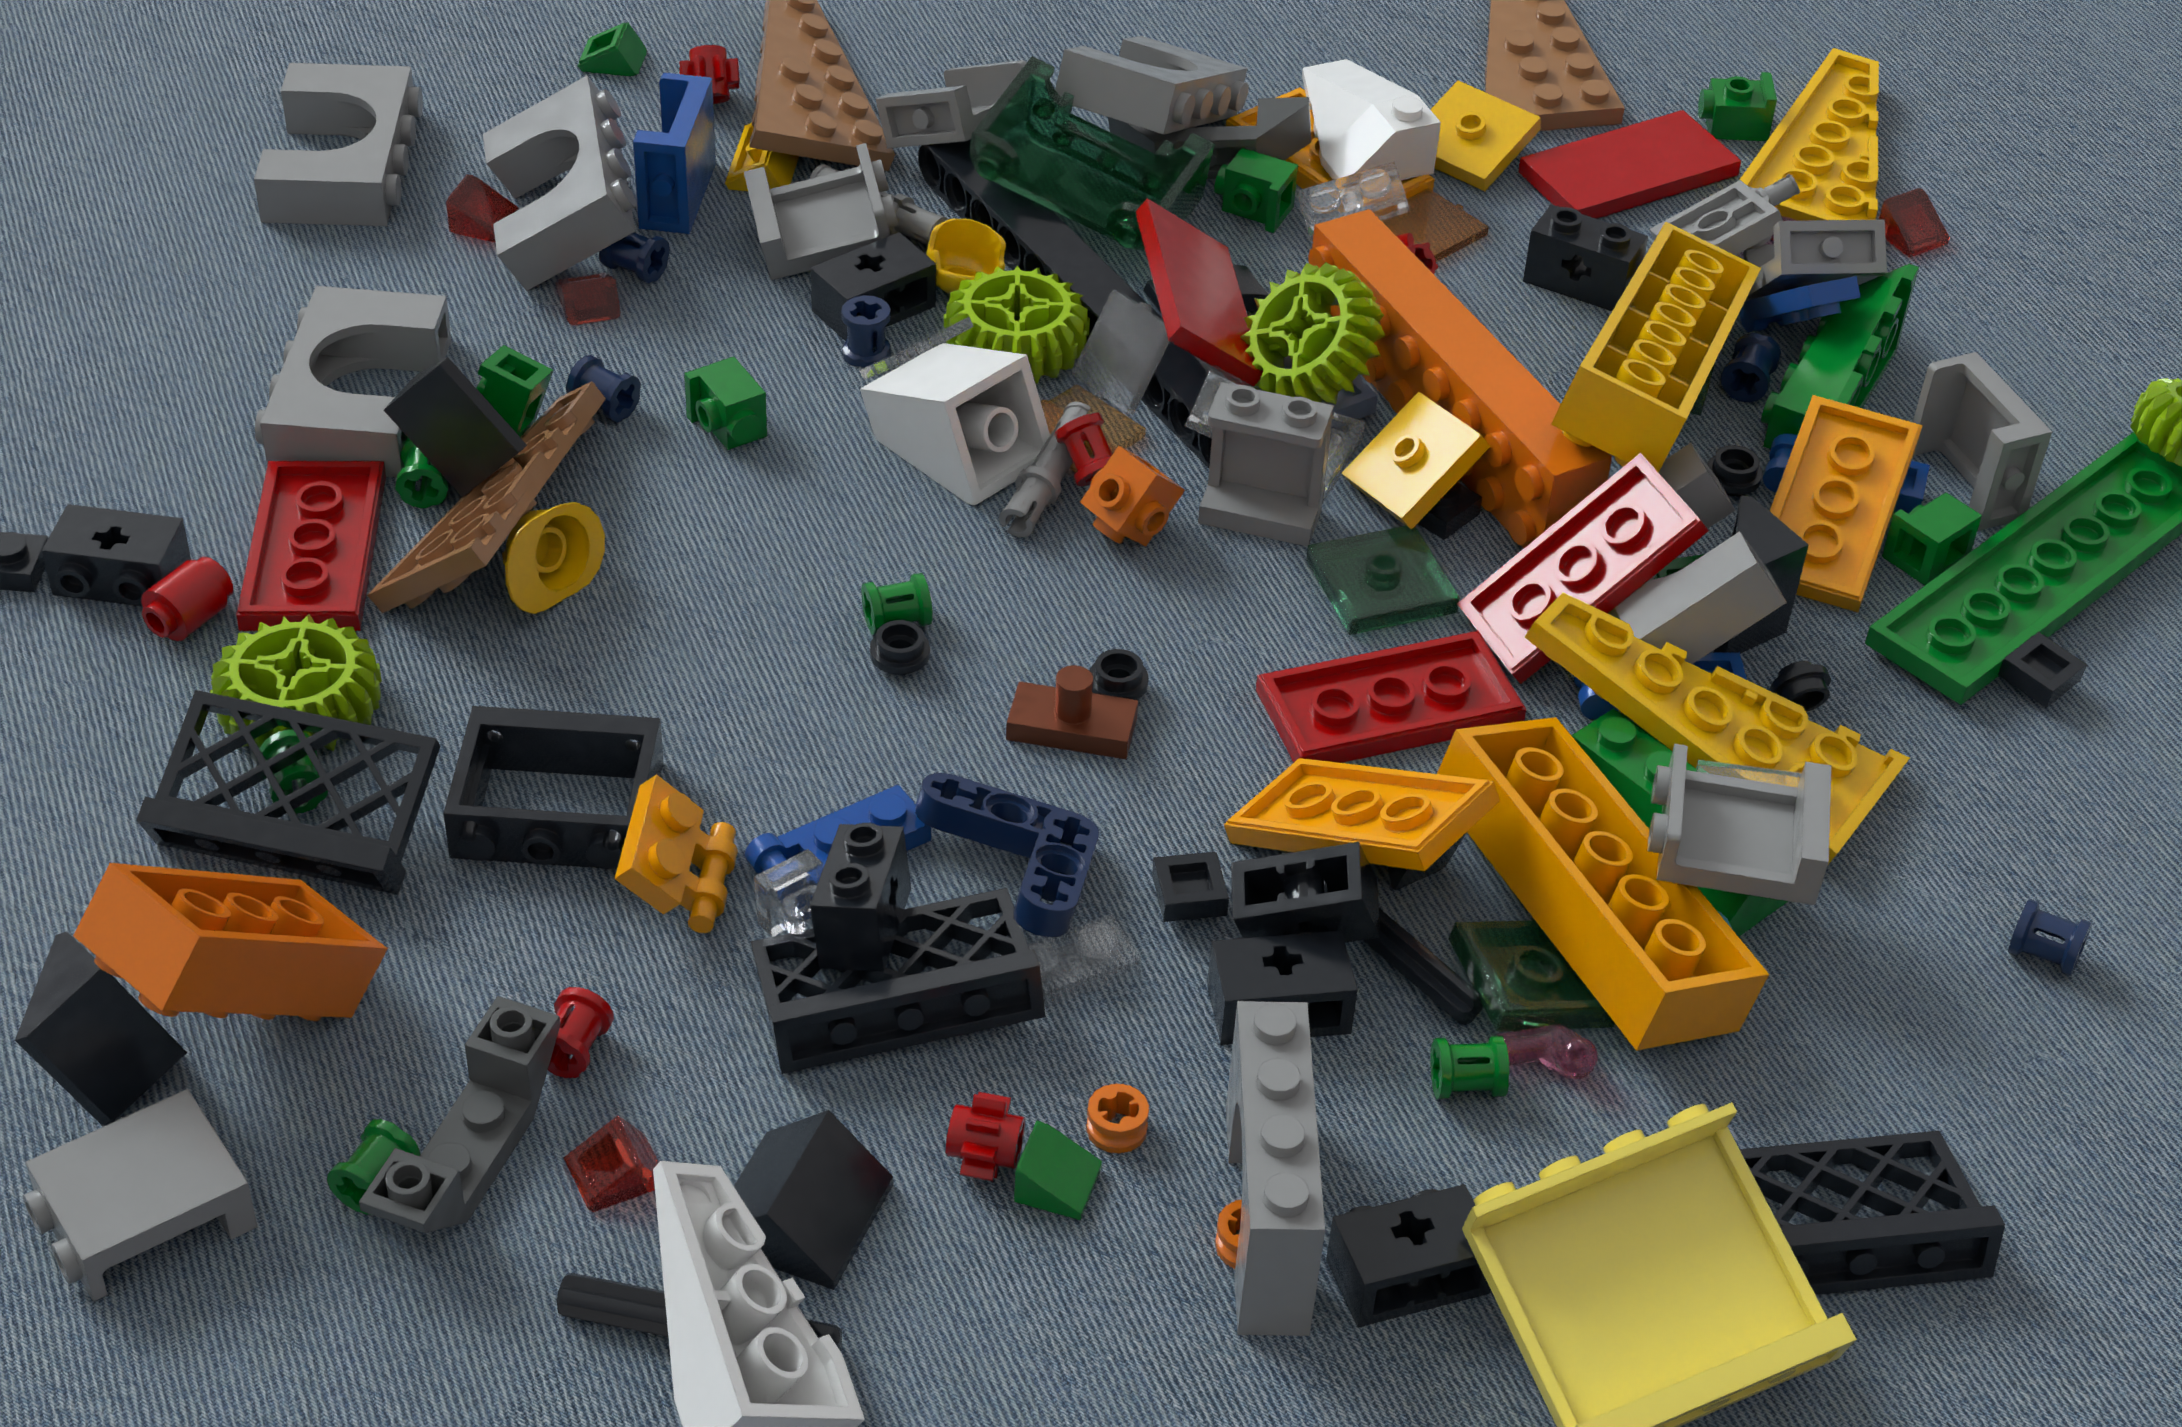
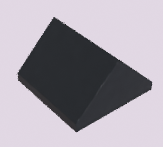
[383,357,527,497]
[1713,495,1809,654]
[15,931,187,1125]
[734,1110,893,1290]

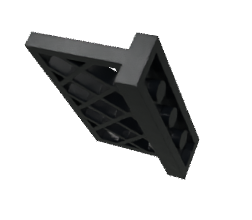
[136,690,441,895]
[751,888,1046,1074]
[1739,1131,2005,1295]

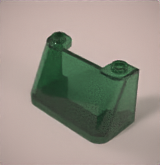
[970,56,1215,250]

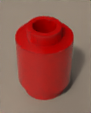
[141,557,233,641]

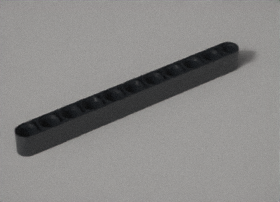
[918,137,1229,468]

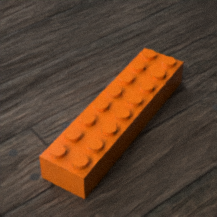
[1308,209,1612,548]

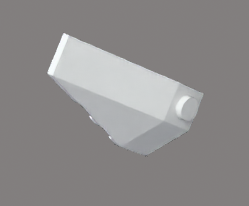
[1302,59,1441,192]
[653,1161,865,1427]

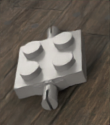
[1644,174,1800,257]

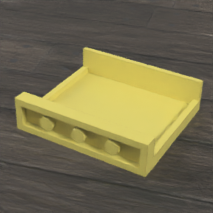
[1462,1102,1857,1427]

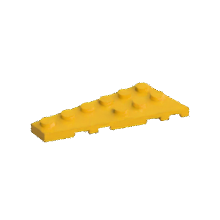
[1739,48,1879,221]
[1524,593,1910,865]

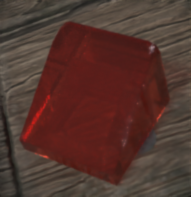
[446,174,519,242]
[1879,188,1950,257]
[555,273,621,325]
[563,1115,659,1212]

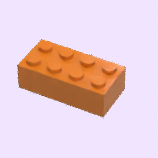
[73,863,388,1021]

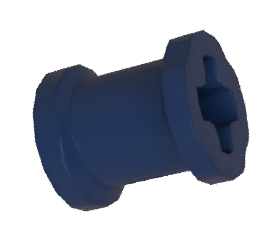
[599,232,670,283]
[841,295,891,369]
[1721,332,1781,403]
[566,355,641,423]
[2008,899,2092,976]

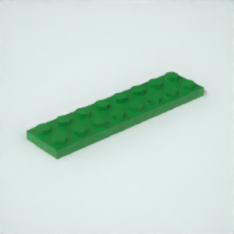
[1865,432,2182,705]

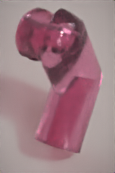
[1497,1024,1598,1079]

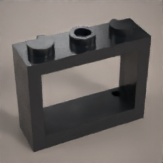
[443,706,664,869]

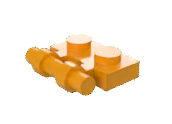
[614,774,738,933]

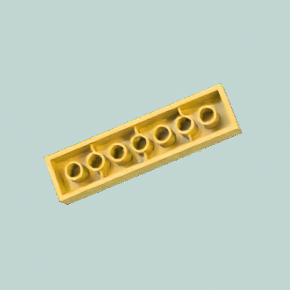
[1551,222,1761,473]

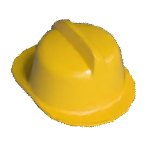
[502,502,605,614]

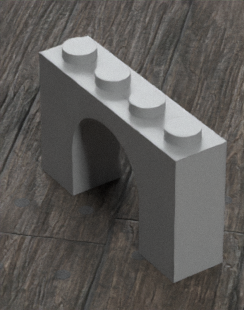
[1053,36,1249,134]
[254,63,423,226]
[483,75,636,291]
[255,286,451,478]
[1608,443,1787,664]
[1226,1001,1325,1336]

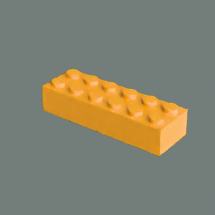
[1437,717,1769,1051]

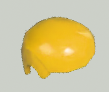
[926,219,1006,294]

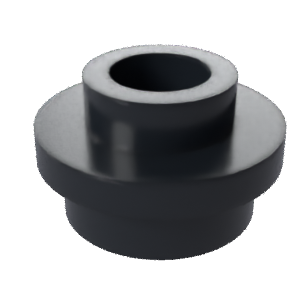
[1707,445,1763,496]
[870,620,930,675]
[1089,649,1149,700]
[1770,661,1831,712]

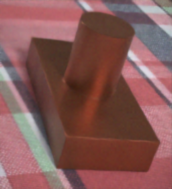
[1006,665,1138,759]

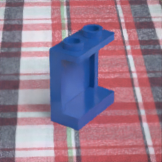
[633,73,716,234]

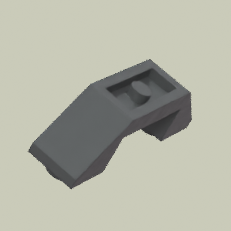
[1108,97,1311,180]
[359,996,560,1233]

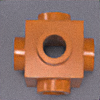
[1080,446,1185,546]

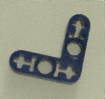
[915,773,1099,937]

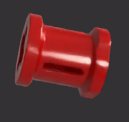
[1054,412,1113,487]
[548,987,614,1078]

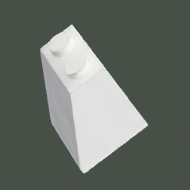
[860,343,1050,505]

